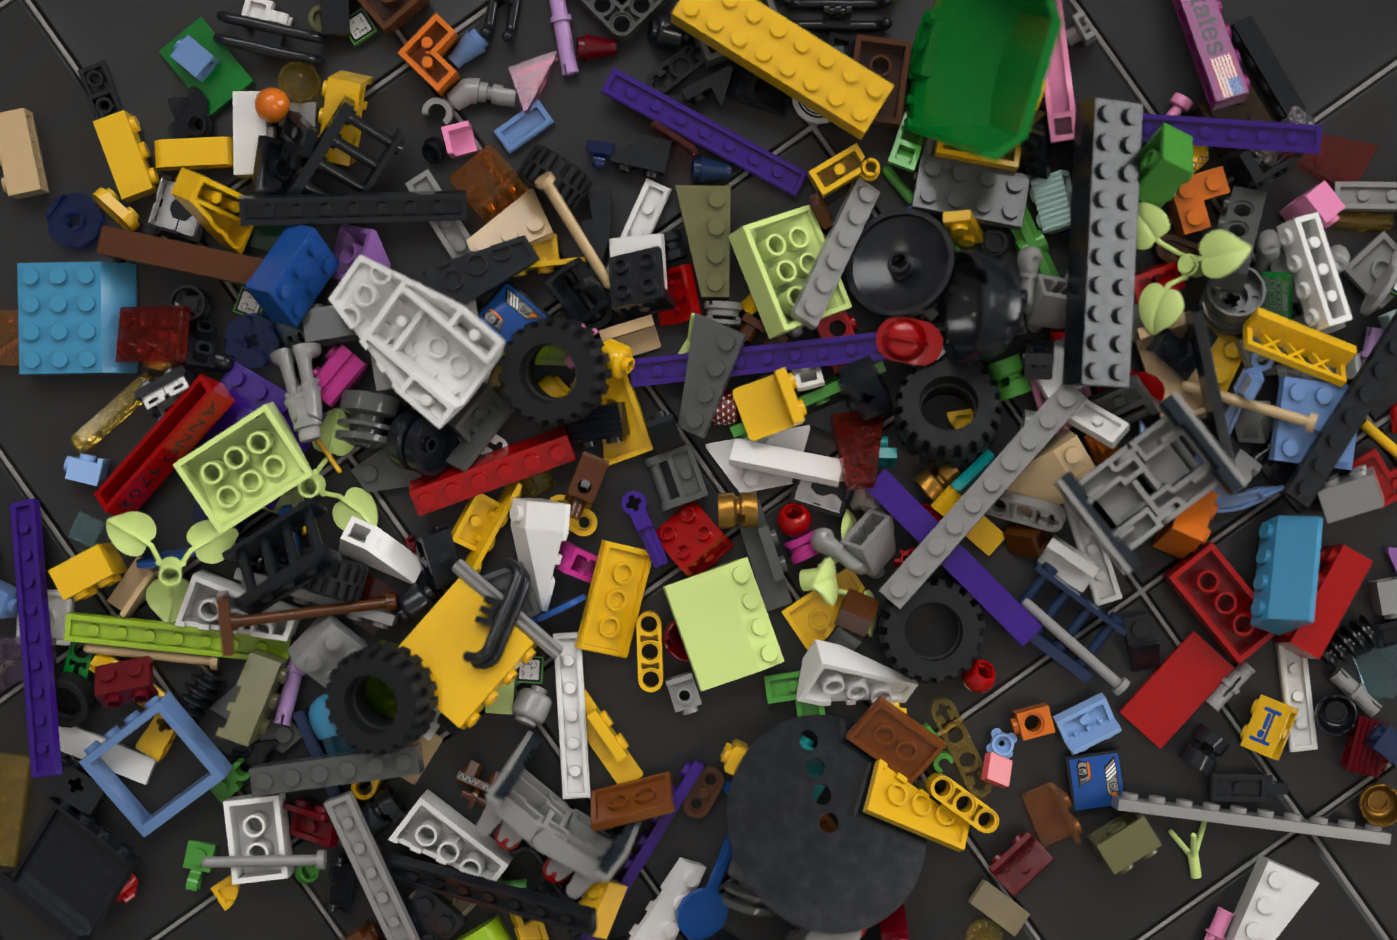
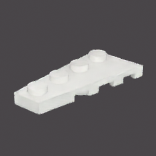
[629,857,707,940]

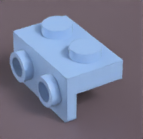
[1053,692,1122,755]

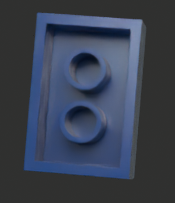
[245,225,340,327]

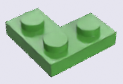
[764,670,825,717]

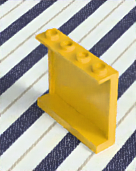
[398,577,538,730]

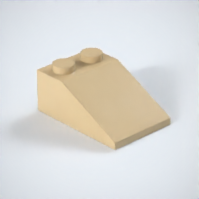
[1007,429,1095,515]

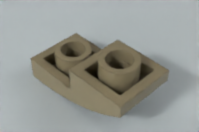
[967,879,1030,937]

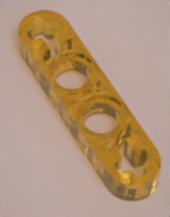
[70,371,157,453]
[930,697,993,798]

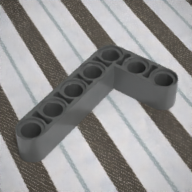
[577,0,670,42]

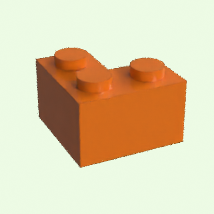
[398,13,461,97]
[1167,166,1230,237]
[1152,491,1218,560]

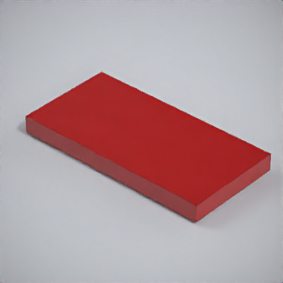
[1118,630,1234,749]

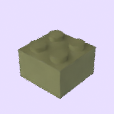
[1086,811,1162,875]

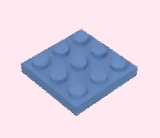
[1269,376,1357,470]

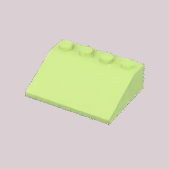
[728,204,852,339]
[173,401,314,535]
[663,557,785,691]

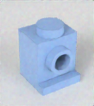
[64,453,111,486]

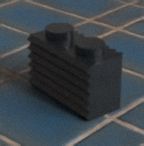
[567,402,630,449]

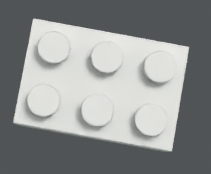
[223,793,295,885]

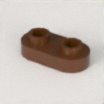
[1154,234,1201,263]
[683,765,724,818]

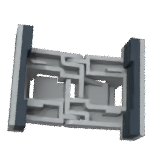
[1053,392,1248,574]
[476,730,643,899]

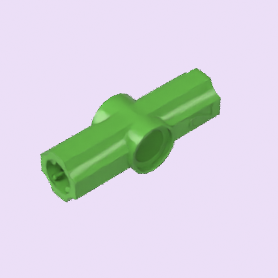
[1008,206,1060,277]

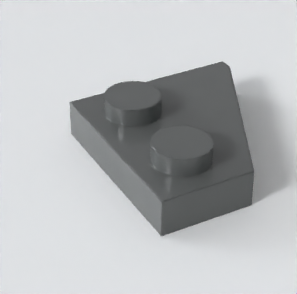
[351,448,423,493]

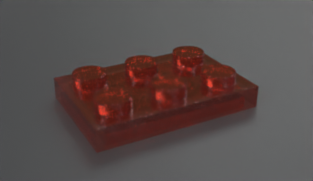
[115,305,190,364]

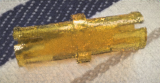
[1333,211,1394,232]

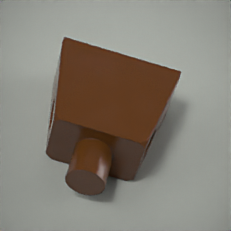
[564,451,610,520]

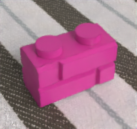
[313,344,371,408]

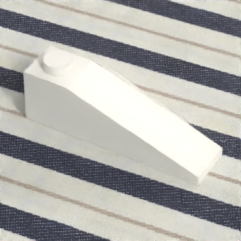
[510,498,571,611]
[796,639,918,706]

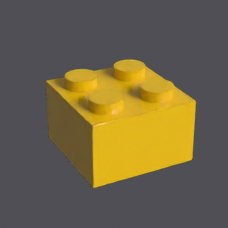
[48,542,128,602]

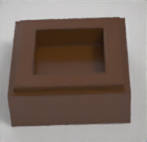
[809,192,833,230]

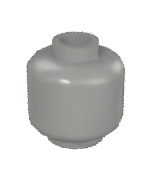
[512,685,552,728]

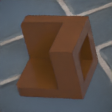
[1003,521,1051,558]
[834,588,879,636]

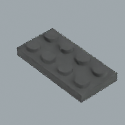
[911,154,1030,231]

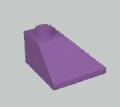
[331,225,391,280]

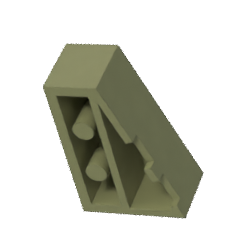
[216,648,289,746]

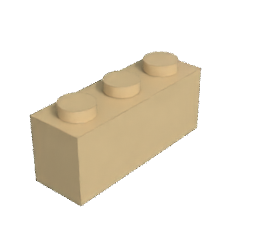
[0,108,49,199]

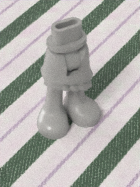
[270,343,323,443]

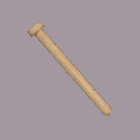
[534,172,610,290]
[1181,380,1319,433]
[83,643,220,671]

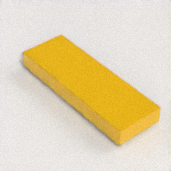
[931,485,1005,556]

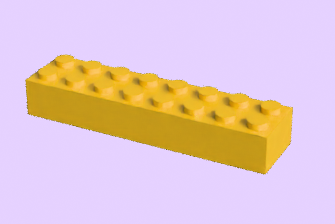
[671,0,894,140]

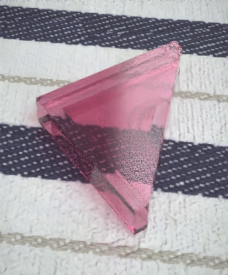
[508,50,559,115]

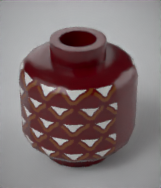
[712,390,741,426]

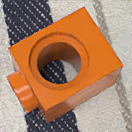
[1010,702,1056,741]

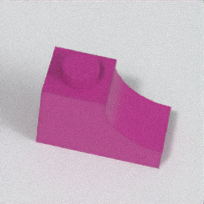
[555,541,598,584]

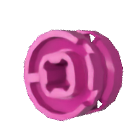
[784,528,819,564]

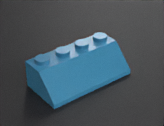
[1250,515,1323,635]

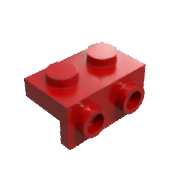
[657,264,702,326]

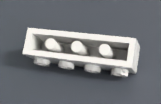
[1276,212,1353,331]

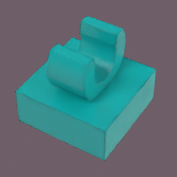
[867,436,897,467]

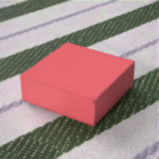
[981,752,1013,788]

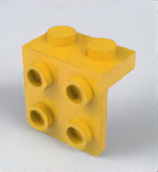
[732,367,807,441]

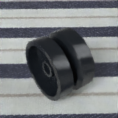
[386,409,457,476]

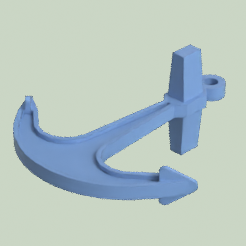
[1138,352,1284,513]

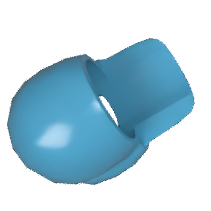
[308,694,359,754]

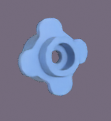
[986,728,1017,759]

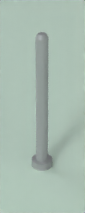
[1021,598,1130,696]

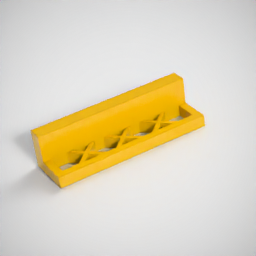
[1243,307,1357,387]

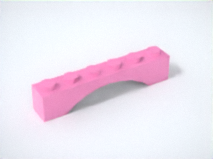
[1044,0,1076,144]

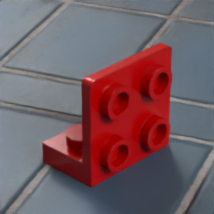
[656,501,735,577]

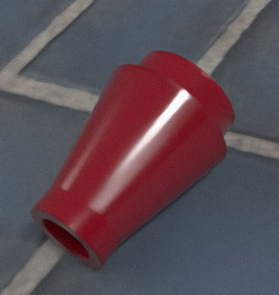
[576,34,617,62]

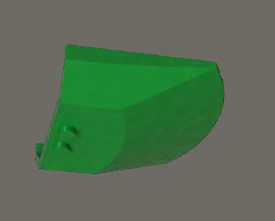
[904,0,1062,160]

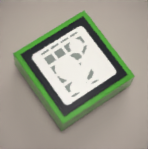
[349,7,379,47]
[233,286,264,321]
[515,655,545,684]

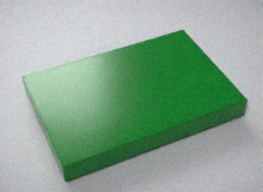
[159,17,255,117]

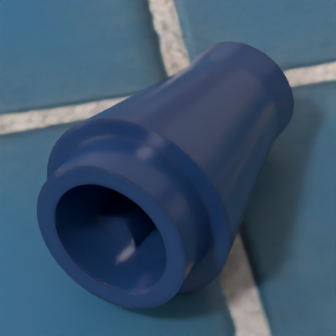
[690,156,732,183]

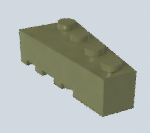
[675,185,731,300]

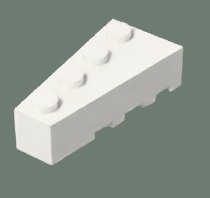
[174,569,301,641]
[388,789,514,881]
[1224,855,1319,940]

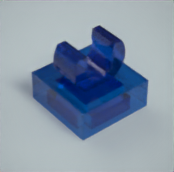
[585,140,616,168]

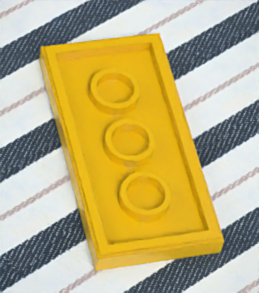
[574,539,652,658]

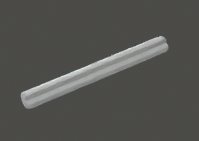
[452,559,563,659]

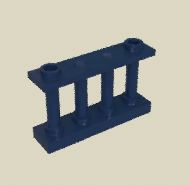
[1018,560,1128,683]

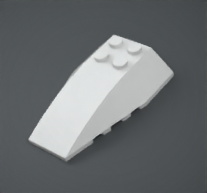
[329,255,506,429]

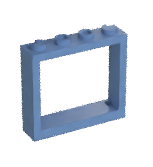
[79,691,233,838]

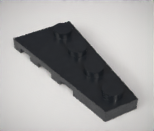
[414,235,540,306]

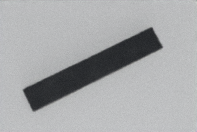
[1185,311,1237,468]

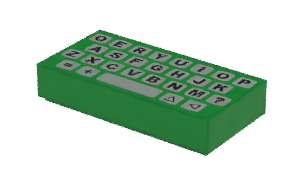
[1261,271,1292,320]

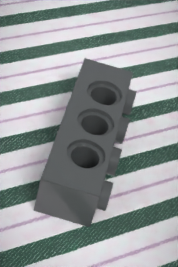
[1209,186,1267,293]

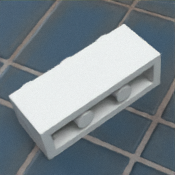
[233,91,276,179]

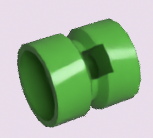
[985,354,1033,401]

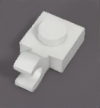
[241,0,293,26]

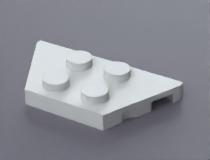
[705,425,810,494]

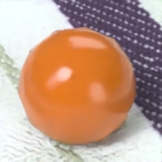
[255,87,290,123]

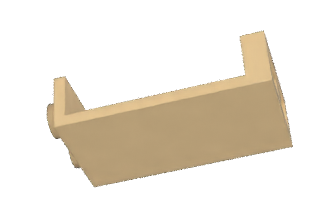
[1132,311,1207,420]

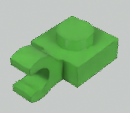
[183,839,218,891]

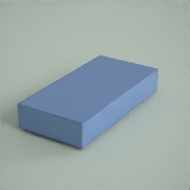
[494,100,555,155]

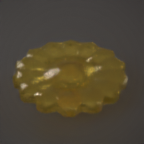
[965,918,1003,940]

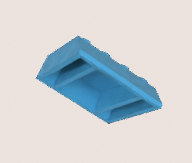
[17,262,139,376]

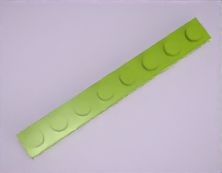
[64,611,292,664]

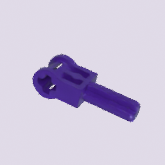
[621,491,669,568]

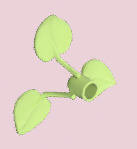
[1136,202,1252,335]
[262,407,378,531]
[799,508,877,637]
[106,512,239,622]

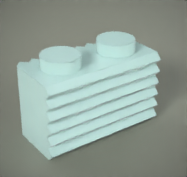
[1029,170,1072,234]

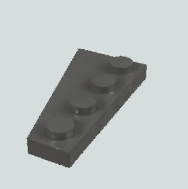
[678,313,747,438]

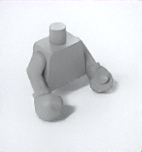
[1254,229,1350,307]
[1017,246,1067,333]
[810,483,896,579]

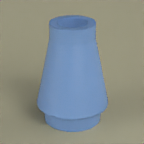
[448,28,489,68]

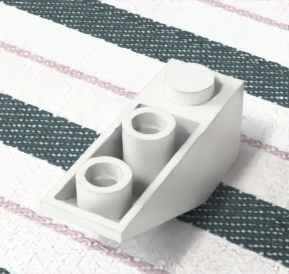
[338,516,422,584]

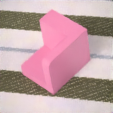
[441,121,478,159]

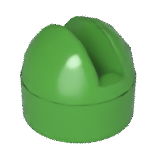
[294,866,319,884]

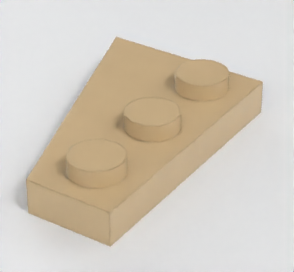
[466,188,554,252]

